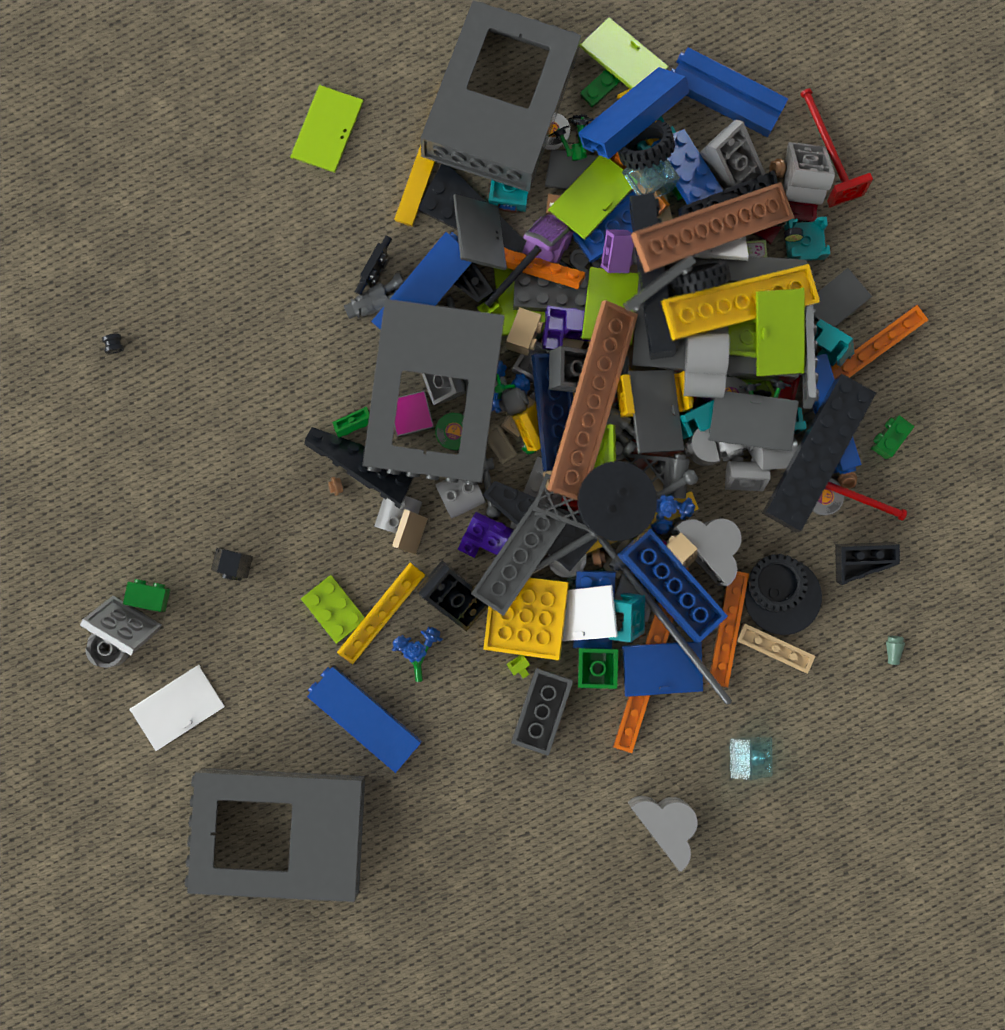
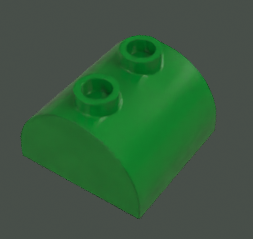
[578,648,618,689]

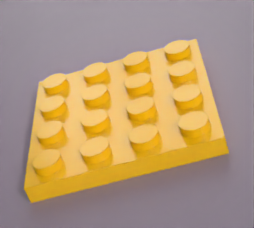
[483,577,569,660]

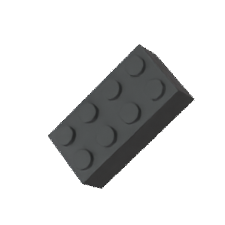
[549,346,629,398]
[511,667,573,756]

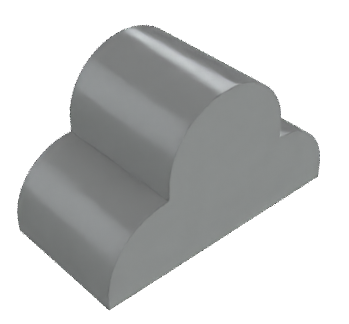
[699,120,766,190]
[783,142,835,205]
[684,326,729,398]
[669,519,741,586]
[628,796,697,872]

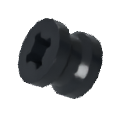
[102,334,124,354]

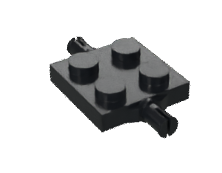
[354,235,392,295]

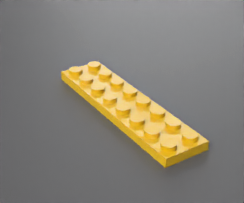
[662,264,820,340]

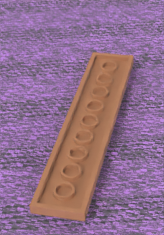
[631,182,794,273]
[547,300,638,500]

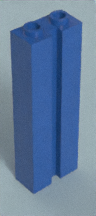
[671,47,788,138]
[578,67,689,159]
[371,232,472,330]
[812,353,862,475]
[307,666,422,773]

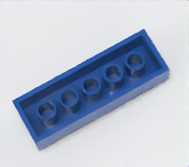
[617,529,728,643]

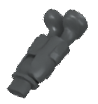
[344,272,404,319]
[606,406,637,457]

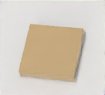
[393,509,428,554]

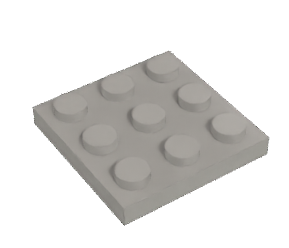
[80,596,162,655]

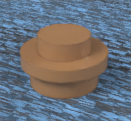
[769,159,786,178]
[838,472,857,489]
[328,477,343,496]
[592,548,606,567]

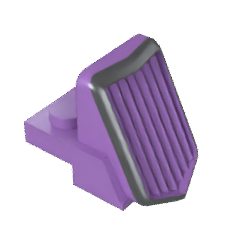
[522,214,574,264]

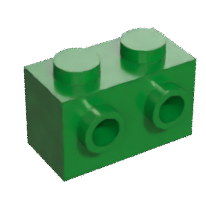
[871,415,915,459]
[123,579,170,612]

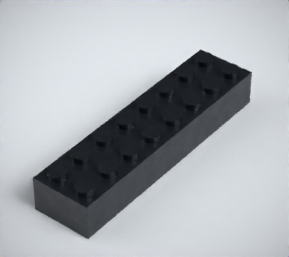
[629,193,679,360]
[762,374,876,533]

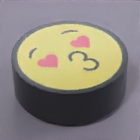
[784,228,804,242]

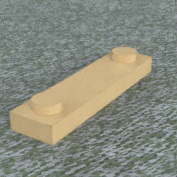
[737,623,815,674]

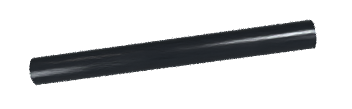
[484,245,542,308]

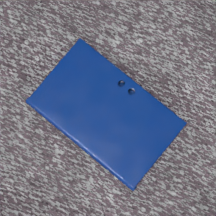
[623,641,703,697]

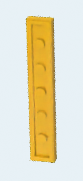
[337,563,425,665]

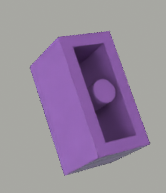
[601,229,635,273]

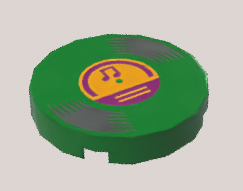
[435,413,464,451]

